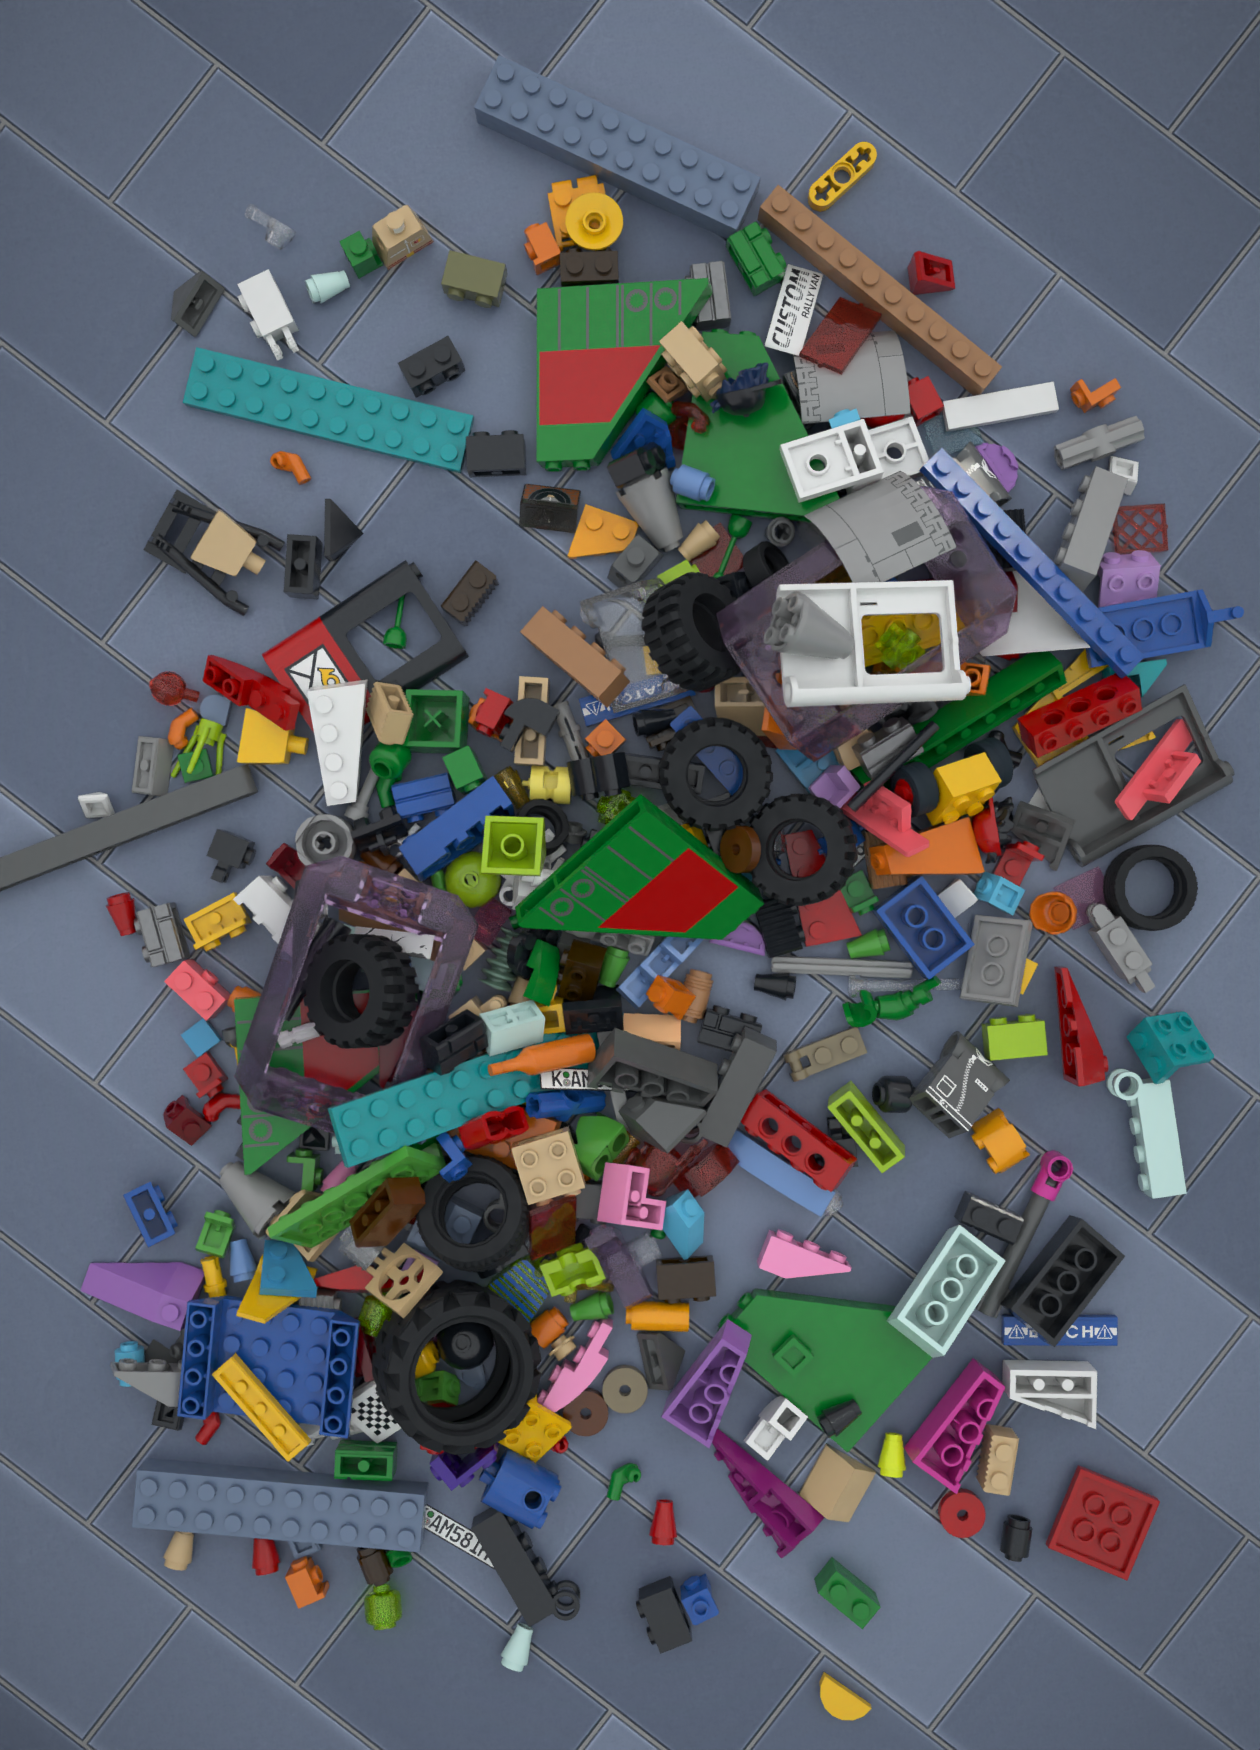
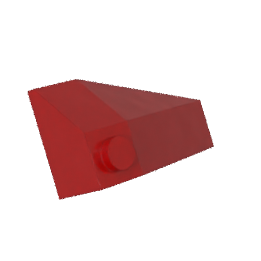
[1054,966,1108,1087]

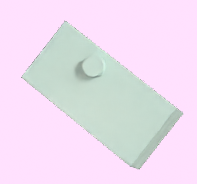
[887,1225,1005,1358]

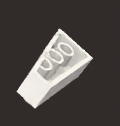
[307,679,368,806]

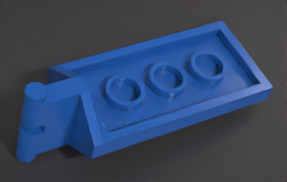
[1086,589,1244,668]

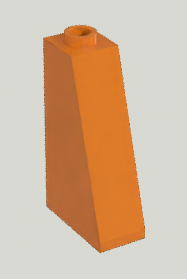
[869,817,985,876]

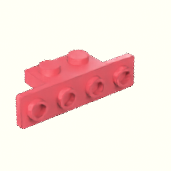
[1115,719,1201,820]
[840,781,929,857]

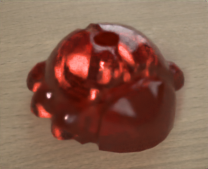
[668,416,689,451]

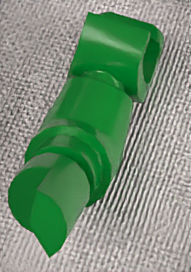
[842,976,941,1027]

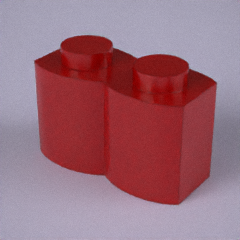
[458,1106,529,1150]

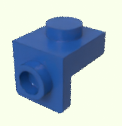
[436,1132,472,1182]
[680,1574,719,1625]

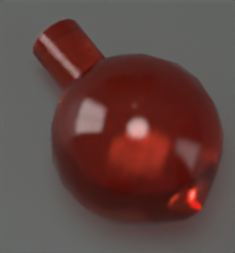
[149,671,200,706]

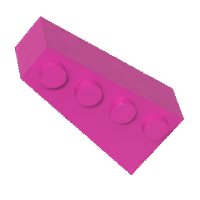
[904,1358,1005,1494]

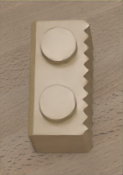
[365,682,414,745]
[976,1424,1019,1496]

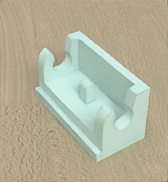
[479,1000,545,1056]

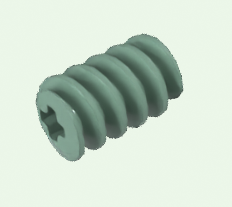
[478,927,519,992]

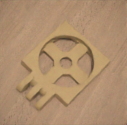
[365,1243,443,1319]

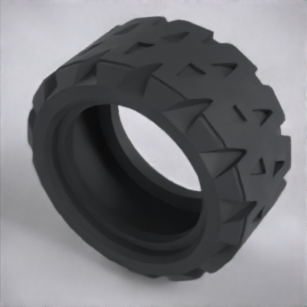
[372,1279,541,1455]

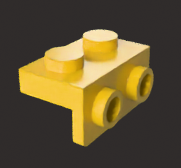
[183,892,252,952]

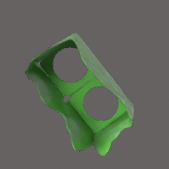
[574,1112,629,1181]

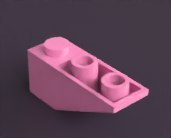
[757,1229,852,1279]

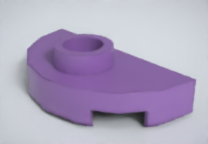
[976,443,1018,492]
[709,922,765,956]

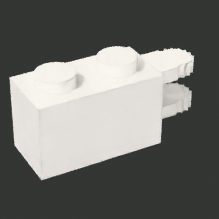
[237,269,299,360]

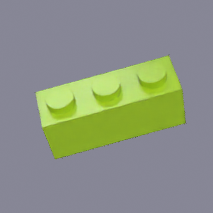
[827,1081,905,1173]

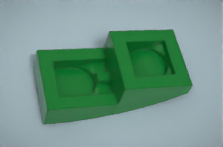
[523,939,560,1007]

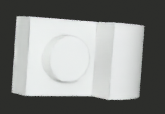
[743,1396,808,1461]

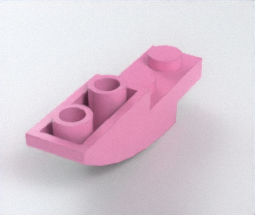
[537,1318,613,1413]

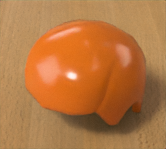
[1029,891,1077,935]

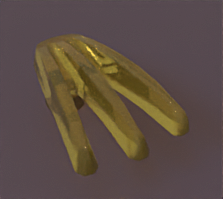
[564,1282,614,1303]

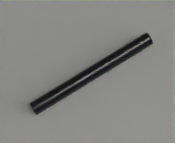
[847,720,940,813]

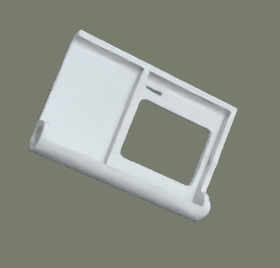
[776,580,971,707]

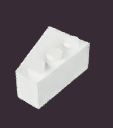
[233,876,321,957]
[1002,1360,1097,1429]

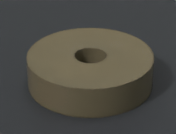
[602,1365,648,1414]

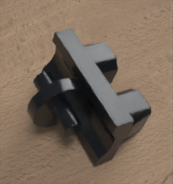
[350,807,409,856]

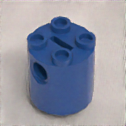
[479,1448,561,1529]

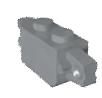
[1085,903,1155,993]

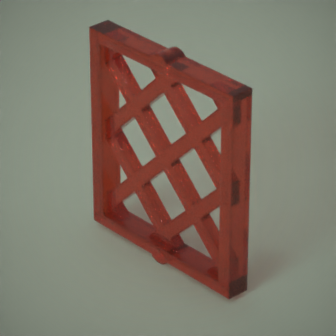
[1113,503,1168,554]

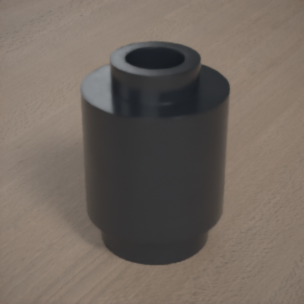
[1000,1514,1033,1562]

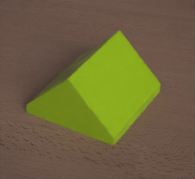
[481,816,546,876]

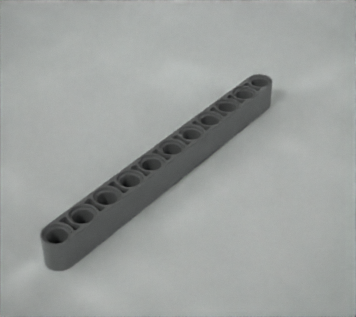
[0,765,258,891]

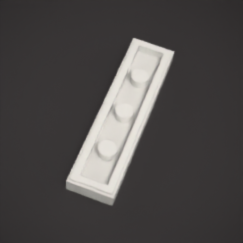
[942,382,1059,432]

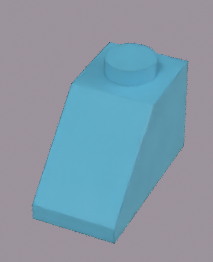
[663,1189,704,1260]

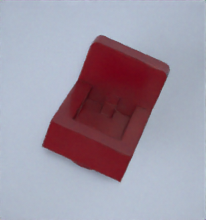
[266,843,318,888]
[163,1095,212,1146]

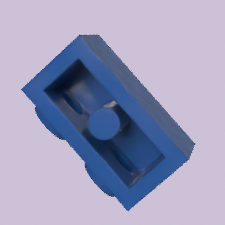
[123,1182,178,1248]

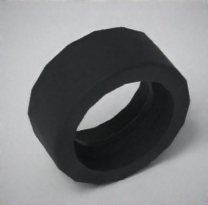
[743,541,794,600]
[515,799,569,856]

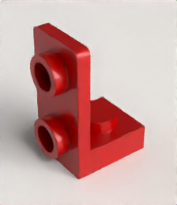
[991,841,1045,886]

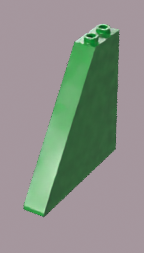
[676,329,840,523]
[717,1288,932,1453]

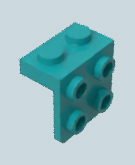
[1126,1011,1214,1084]

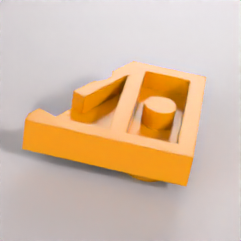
[567,504,639,559]

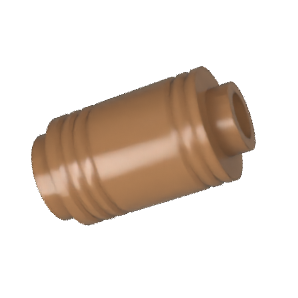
[681,969,714,1023]

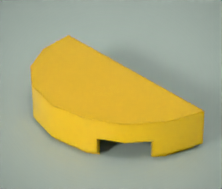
[819,1672,872,1720]

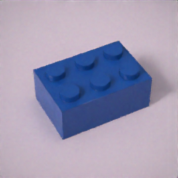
[872,875,975,980]

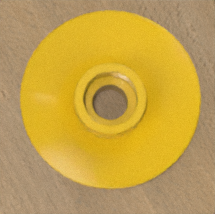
[565,192,623,250]

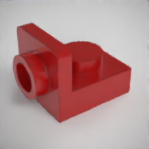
[183,1051,228,1098]

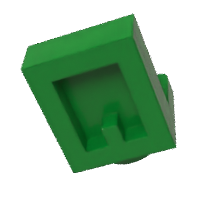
[841,870,879,916]

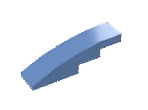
[616,936,704,1009]
[721,1129,836,1217]

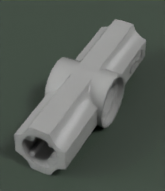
[1053,416,1145,470]

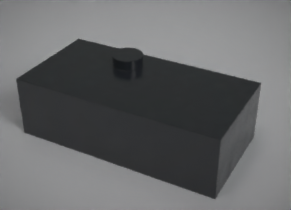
[1000,1215,1125,1347]

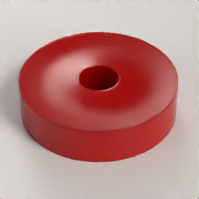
[938,1488,986,1538]

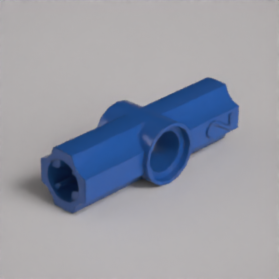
[525,1090,606,1122]

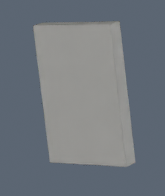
[960,915,1033,1007]

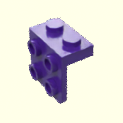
[430,1442,499,1491]

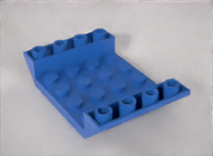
[177,1296,360,1438]

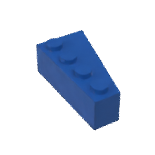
[398,776,515,883]

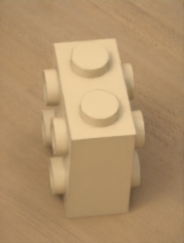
[659,321,728,402]
[511,1126,585,1207]

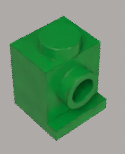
[339,230,383,279]

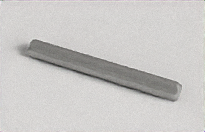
[771,956,913,978]

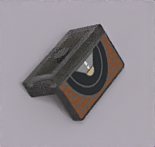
[519,484,581,533]

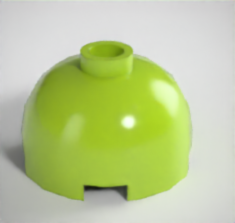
[444,851,501,908]

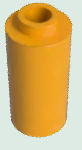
[626,1301,689,1332]

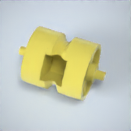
[522,765,572,804]

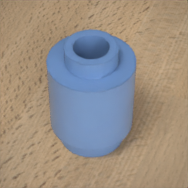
[670,464,715,502]

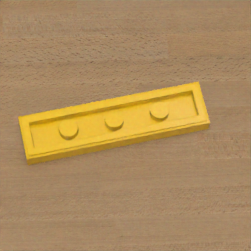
[212,1353,311,1462]

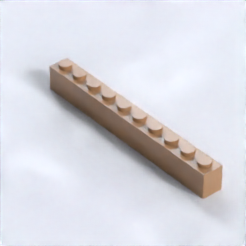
[757,185,1002,396]

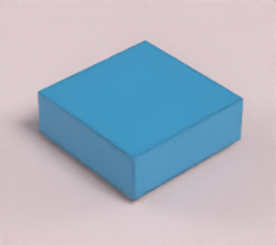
[181,1018,223,1058]

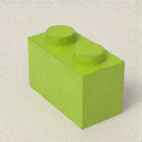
[981,1014,1048,1061]

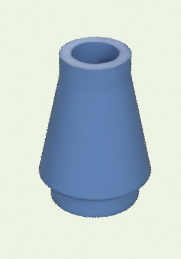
[229,1238,257,1283]

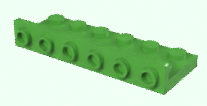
[267,1143,446,1248]

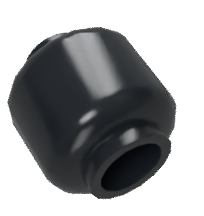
[872,1076,915,1113]

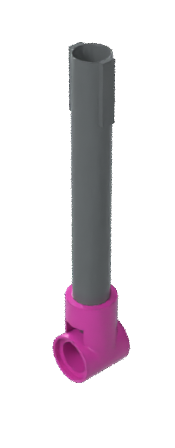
[976,1150,1073,1318]

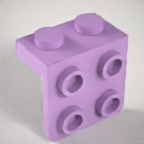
[1097,550,1161,608]

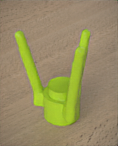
[171,718,227,778]

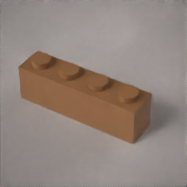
[520,606,630,708]

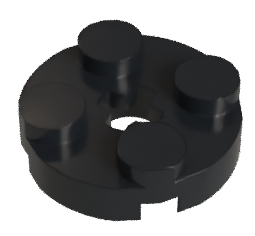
[507,927,558,981]

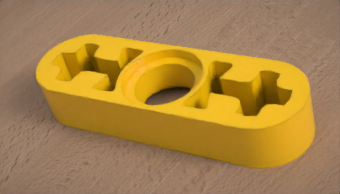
[808,142,877,212]

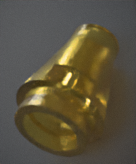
[494,765,530,809]

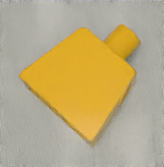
[237,708,309,765]

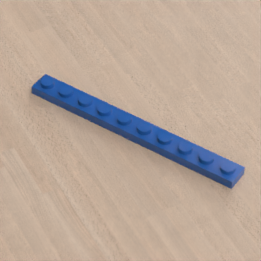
[919,448,1145,679]

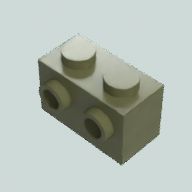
[441,250,508,308]

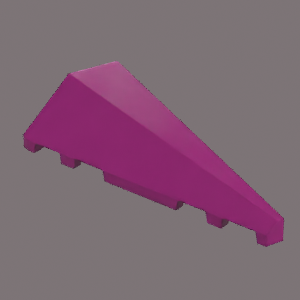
[712,1428,825,1559]

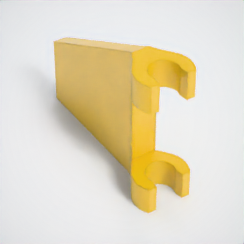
[236,1254,318,1324]

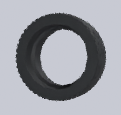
[1102,845,1198,931]

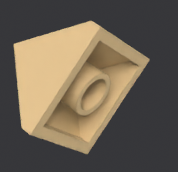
[799,1444,876,1522]

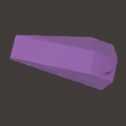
[80,1262,205,1331]

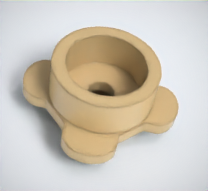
[549,1335,577,1361]

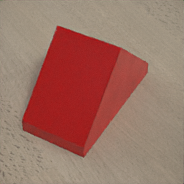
[907,251,955,295]

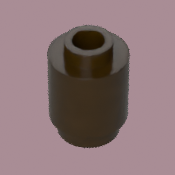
[357,1547,394,1587]

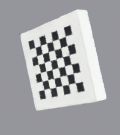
[351,1380,401,1444]

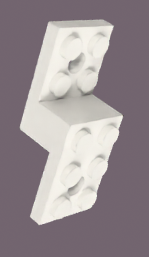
[779,416,929,503]

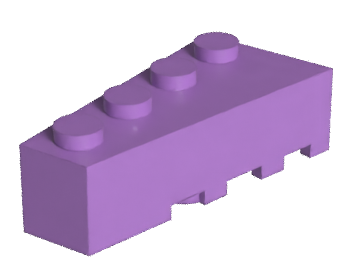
[661,1319,752,1449]

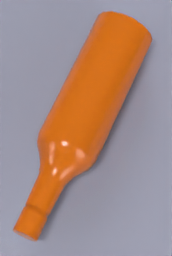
[488,1034,596,1076]

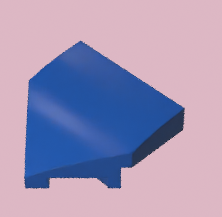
[610,408,676,469]

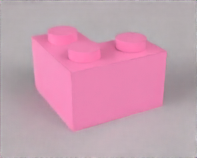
[597,1162,666,1230]

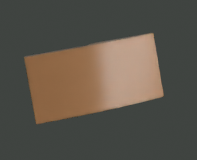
[646,366,689,403]

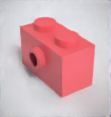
[164,959,231,1021]

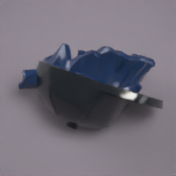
[710,362,783,417]

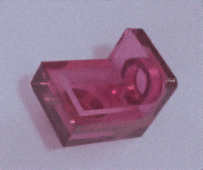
[466,898,512,946]

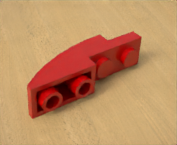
[203,655,300,731]

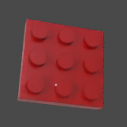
[1045,1465,1160,1580]

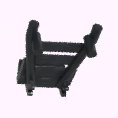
[143,490,285,616]

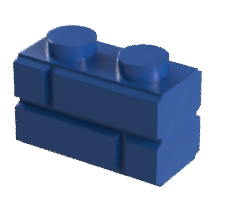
[391,772,457,824]

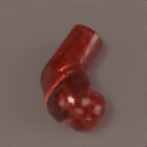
[671,401,710,434]

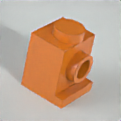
[524,222,561,275]
[646,975,696,1020]
[285,1556,330,1609]

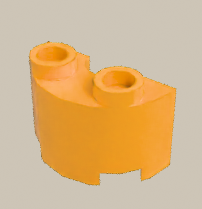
[971,1108,1030,1174]

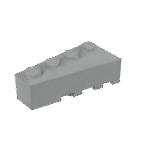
[1053,466,1128,592]

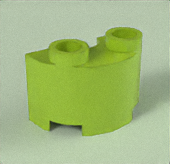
[540,1243,606,1297]

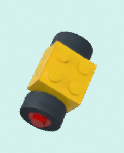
[890,738,1013,826]

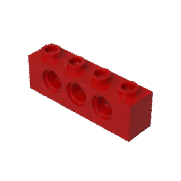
[1017,673,1142,758]
[741,1089,858,1192]

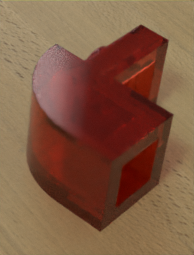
[670,1143,740,1198]

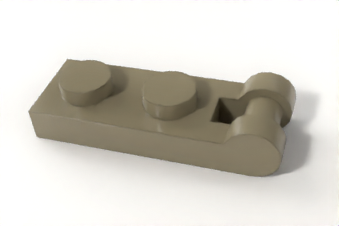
[783,1027,867,1082]

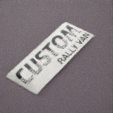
[765,264,823,356]

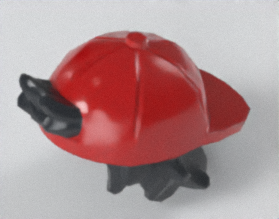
[971,797,1014,864]

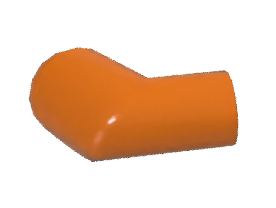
[270,451,312,485]

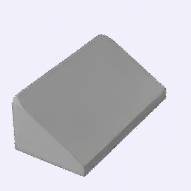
[132,736,174,796]

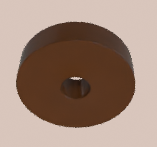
[720,826,761,873]
[563,1388,609,1437]

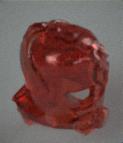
[625,1139,708,1197]

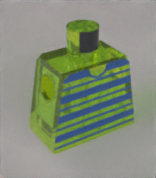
[488,1250,555,1323]

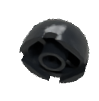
[437,1322,494,1370]

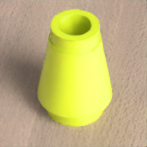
[878,1432,906,1478]

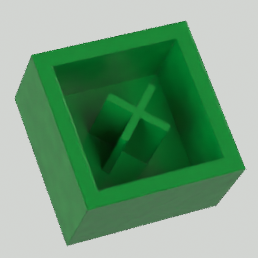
[403,689,470,754]

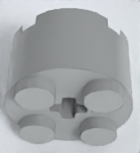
[295,814,358,872]

